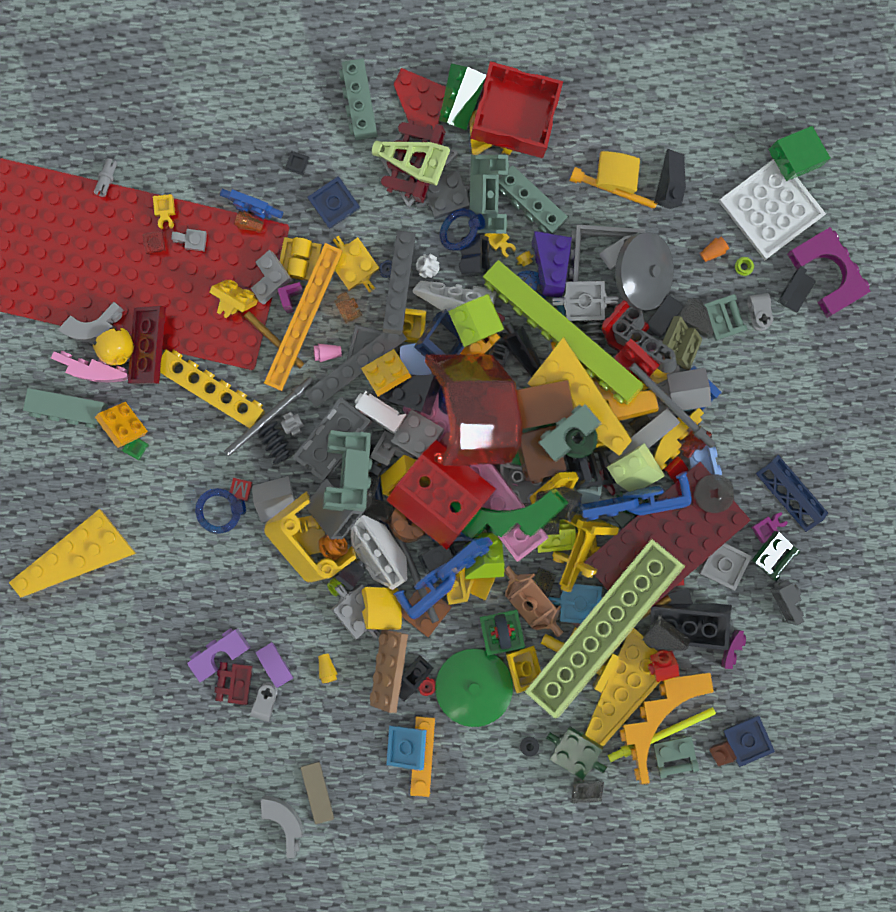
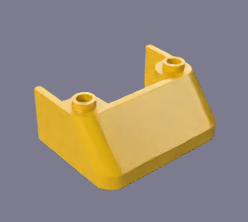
[264,491,356,582]

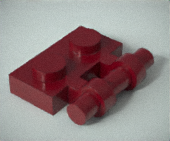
[214,662,253,705]

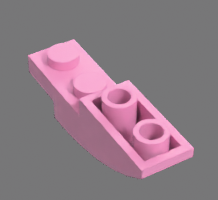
[51,350,128,382]

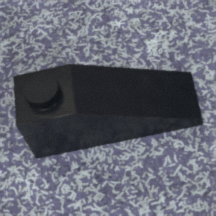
[654,149,686,209]

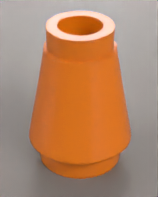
[699,237,729,263]

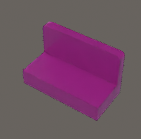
[278,282,304,314]

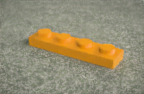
[410,716,435,797]

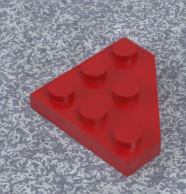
[394,68,446,129]

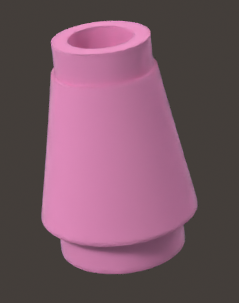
[313,344,342,362]

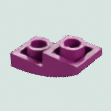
[721,629,746,669]

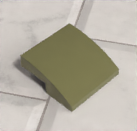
[662,316,702,370]

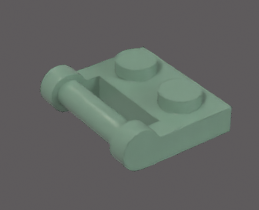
[703,294,748,341]
[653,736,699,779]

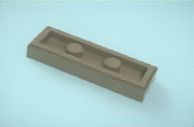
[301,761,334,825]

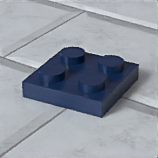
[307,176,360,229]
[722,715,775,767]

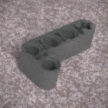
[612,307,677,373]

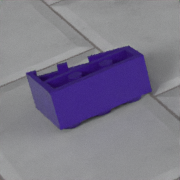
[532,231,572,298]

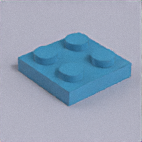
[386,725,426,770]

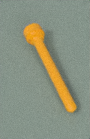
[569,167,657,209]

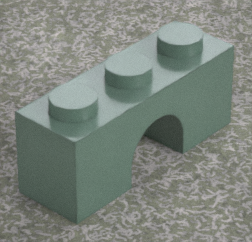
[539,404,602,462]

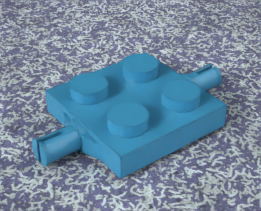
[548,584,602,624]

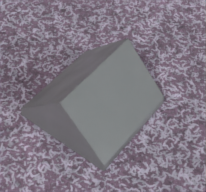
[667,368,711,412]
[252,476,299,523]

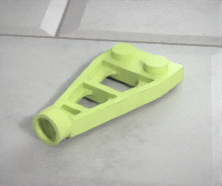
[372,141,450,186]

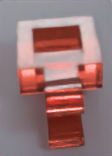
[680,430,712,458]

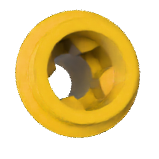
[318,654,338,684]

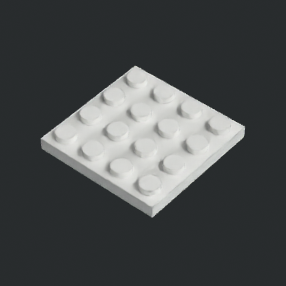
[718,159,826,260]

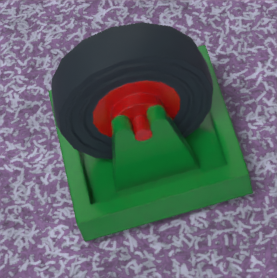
[479,610,525,656]

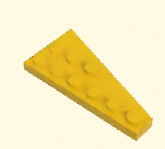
[527,337,632,456]
[9,509,136,598]
[584,628,661,746]

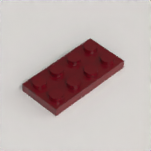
[128,306,166,384]

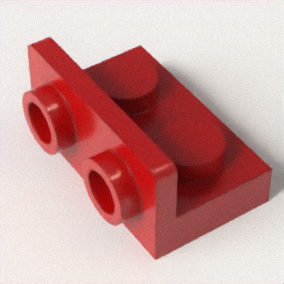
[614,339,660,383]

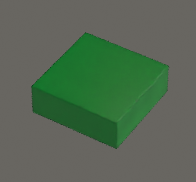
[122,438,149,460]

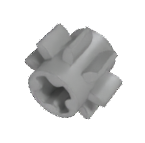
[281,412,304,436]

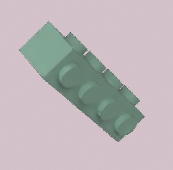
[339,58,378,140]
[499,165,568,234]
[23,388,108,429]

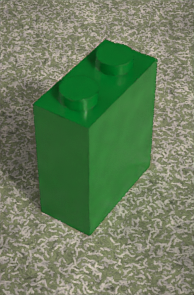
[768,126,831,182]

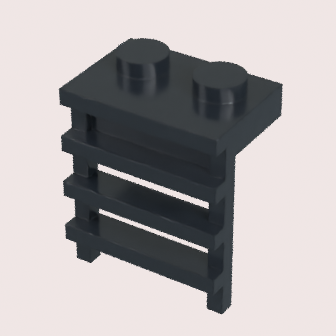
[566,447,616,490]

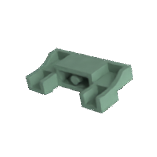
[469,155,509,234]
[323,430,372,511]

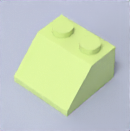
[607,443,665,492]

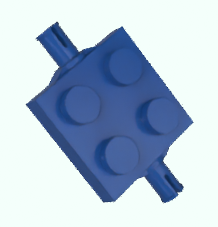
[220,189,283,220]

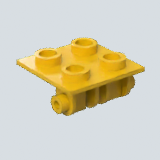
[293,515,325,555]

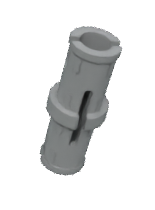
[94,159,117,197]

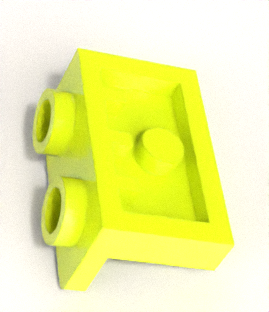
[537,519,576,553]

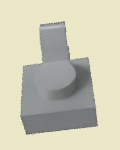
[171,229,207,252]

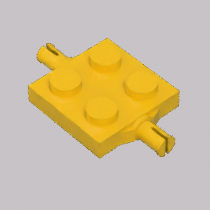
[332,236,380,293]

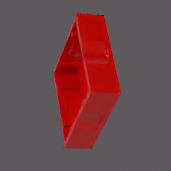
[470,61,563,158]

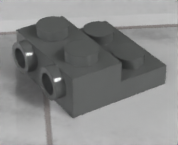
[770,579,804,626]

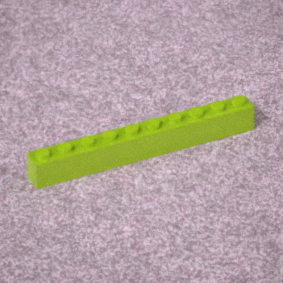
[483,260,643,405]

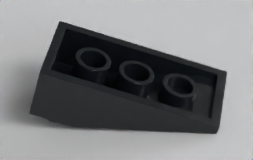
[650,603,732,650]

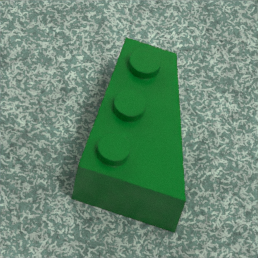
[439,63,486,130]

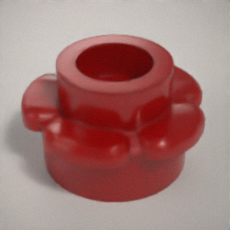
[417,677,436,696]

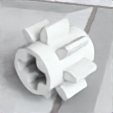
[416,254,440,278]

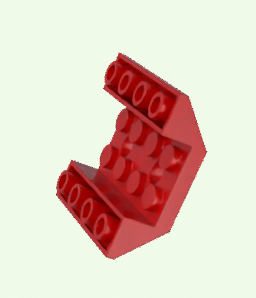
[387,440,496,550]

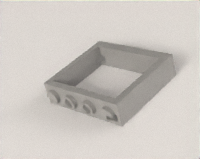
[569,225,645,306]

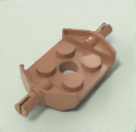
[504,566,563,637]

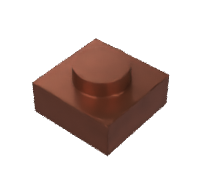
[709,741,737,767]

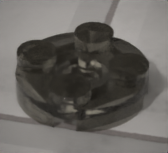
[693,474,734,513]

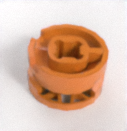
[318,535,348,561]

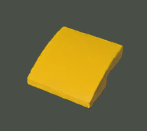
[596,151,640,194]
[361,587,402,630]

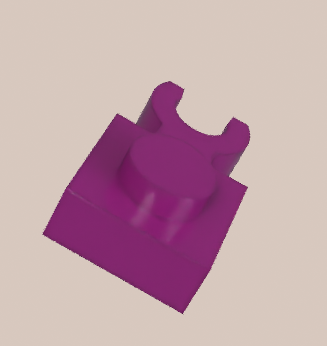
[751,512,788,543]

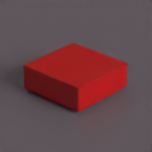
[664,456,689,482]

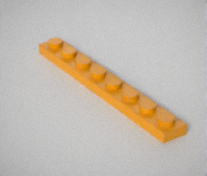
[264,243,343,391]

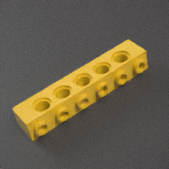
[160,350,266,428]

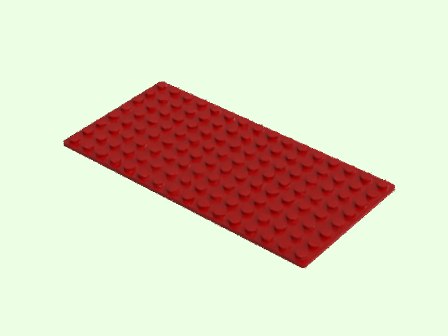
[0,158,290,370]

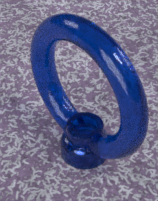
[440,208,486,251]
[195,488,246,534]

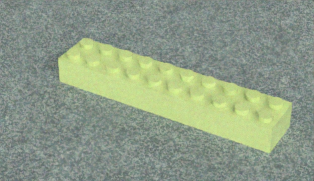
[525,539,685,718]

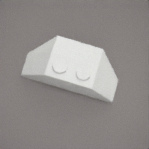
[350,515,407,590]

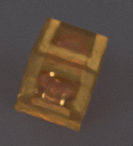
[334,292,363,324]

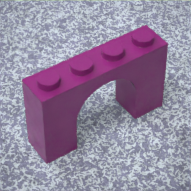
[787,227,871,318]

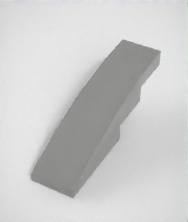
[606,408,680,463]

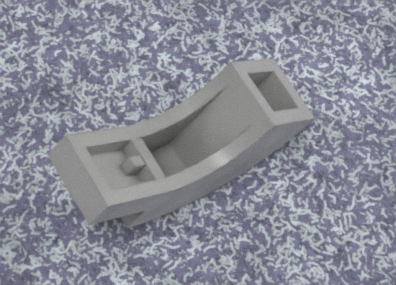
[58,302,124,342]
[261,796,304,858]

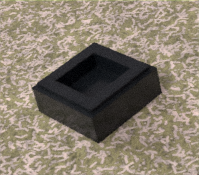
[285,151,309,175]

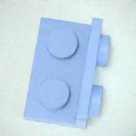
[686,444,722,481]

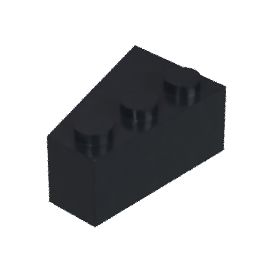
[371,375,442,415]

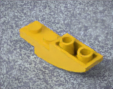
[653,408,704,470]

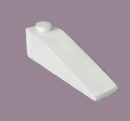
[413,280,497,311]

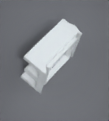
[354,391,407,435]

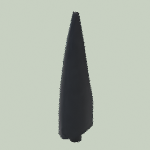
[503,322,541,377]

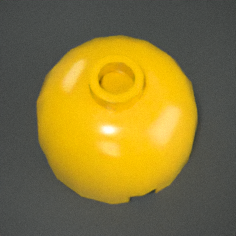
[93,328,134,365]

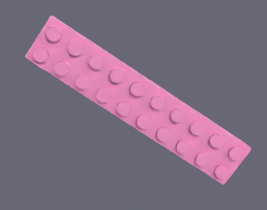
[402,393,549,562]

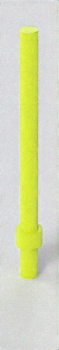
[607,707,716,762]

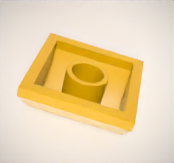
[403,308,427,343]
[505,645,541,693]

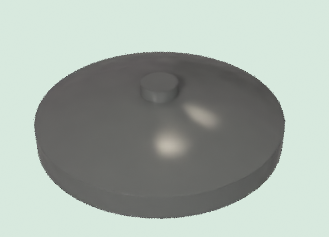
[615,232,674,310]

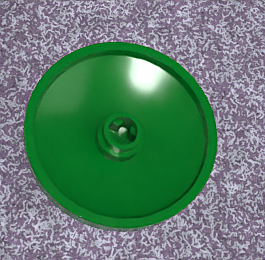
[435,648,513,727]

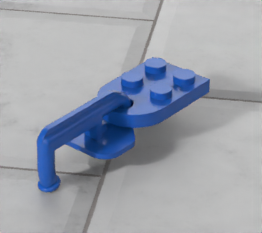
[578,472,692,520]
[393,537,493,619]

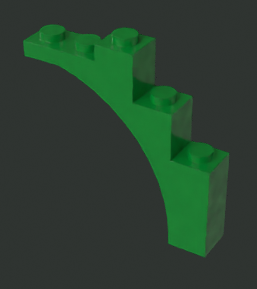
[451,489,569,538]

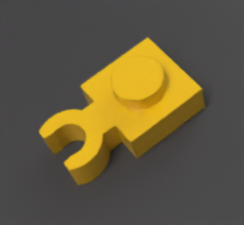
[153,194,175,229]
[485,233,516,259]

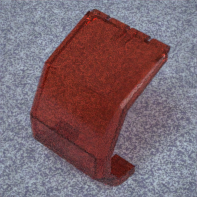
[425,354,523,466]

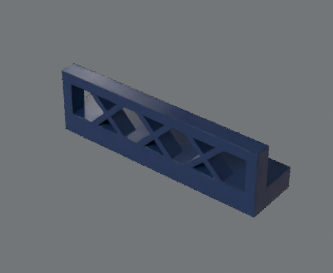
[756,455,828,532]

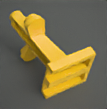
[552,514,619,592]
[540,627,620,693]

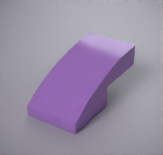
[255,642,293,688]

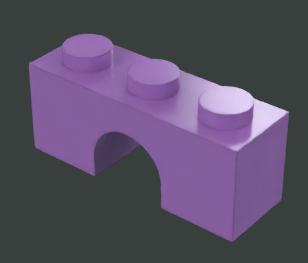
[187,628,251,682]

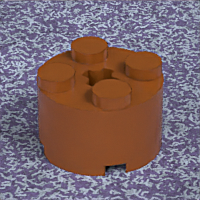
[390,508,426,543]

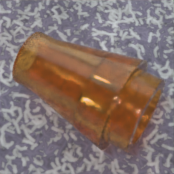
[234,210,264,233]

